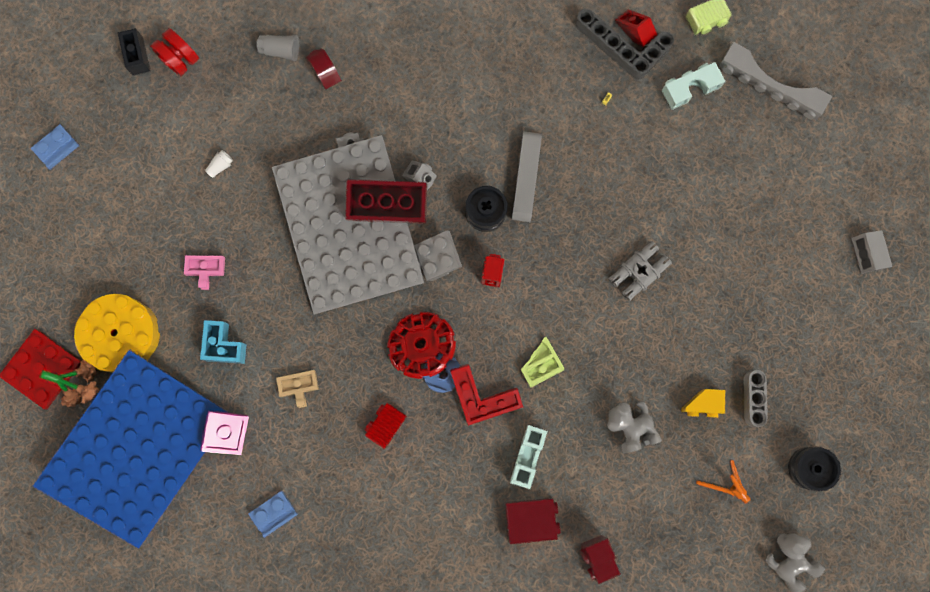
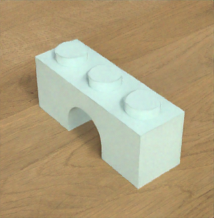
[662,62,725,110]
[510,425,547,489]

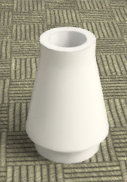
[205,150,233,178]

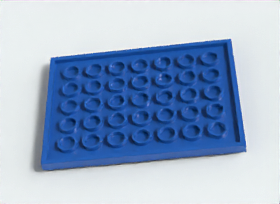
[33,350,229,549]

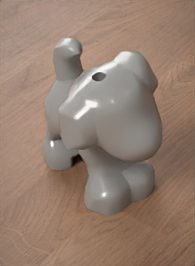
[607,401,662,454]
[766,533,825,592]

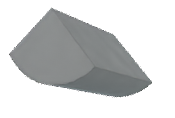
[852,230,892,274]

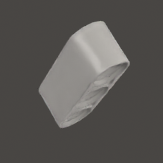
[743,370,768,427]

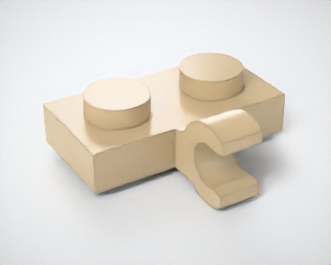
[276,370,319,408]

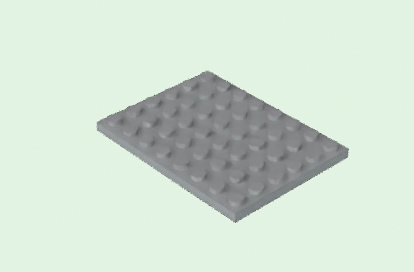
[272,135,425,315]

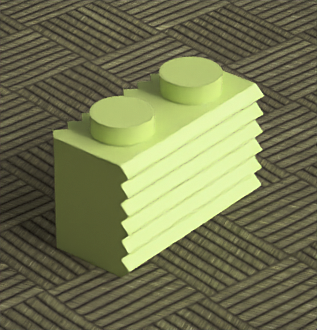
[686,0,732,35]

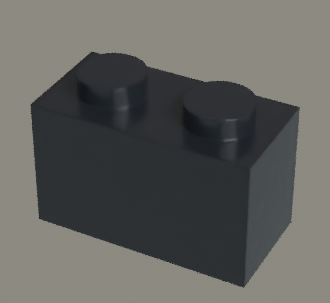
[118,28,151,76]

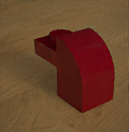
[306,48,342,90]

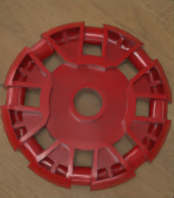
[387,312,456,379]

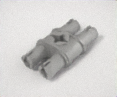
[609,241,672,301]

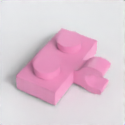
[184,256,225,290]

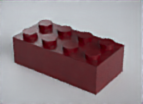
[346,180,428,224]

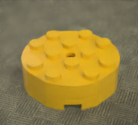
[74,294,160,373]

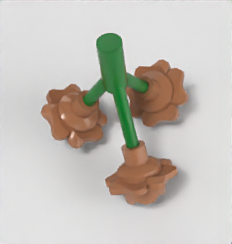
[40,359,99,407]

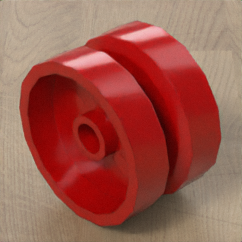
[150,28,200,77]

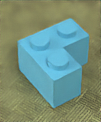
[200,320,247,364]

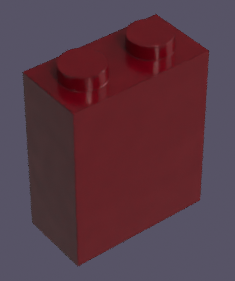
[505,498,561,544]

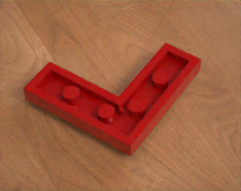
[450,364,523,426]

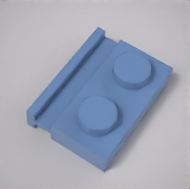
[31,124,80,169]
[249,491,298,538]

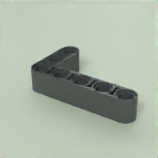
[576,9,674,79]

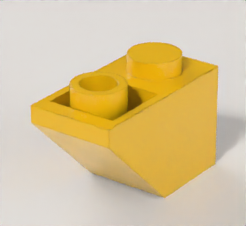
[681,389,725,418]

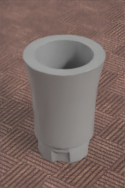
[257,35,299,61]

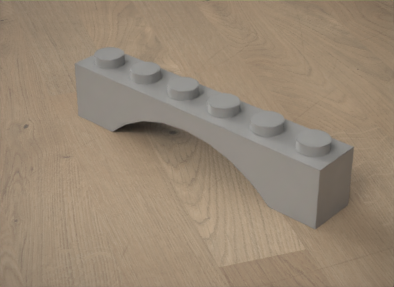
[719,42,832,121]

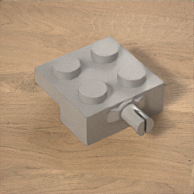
[414,231,462,281]

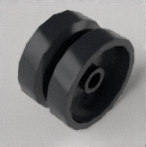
[465,186,507,232]
[788,447,841,491]

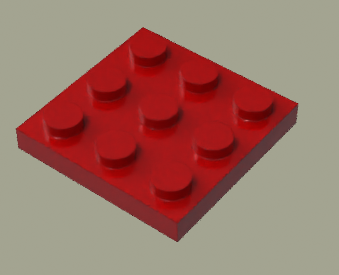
[0,329,81,410]

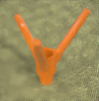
[696,460,750,503]

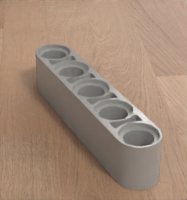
[512,131,542,222]

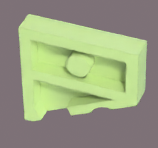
[521,337,565,388]

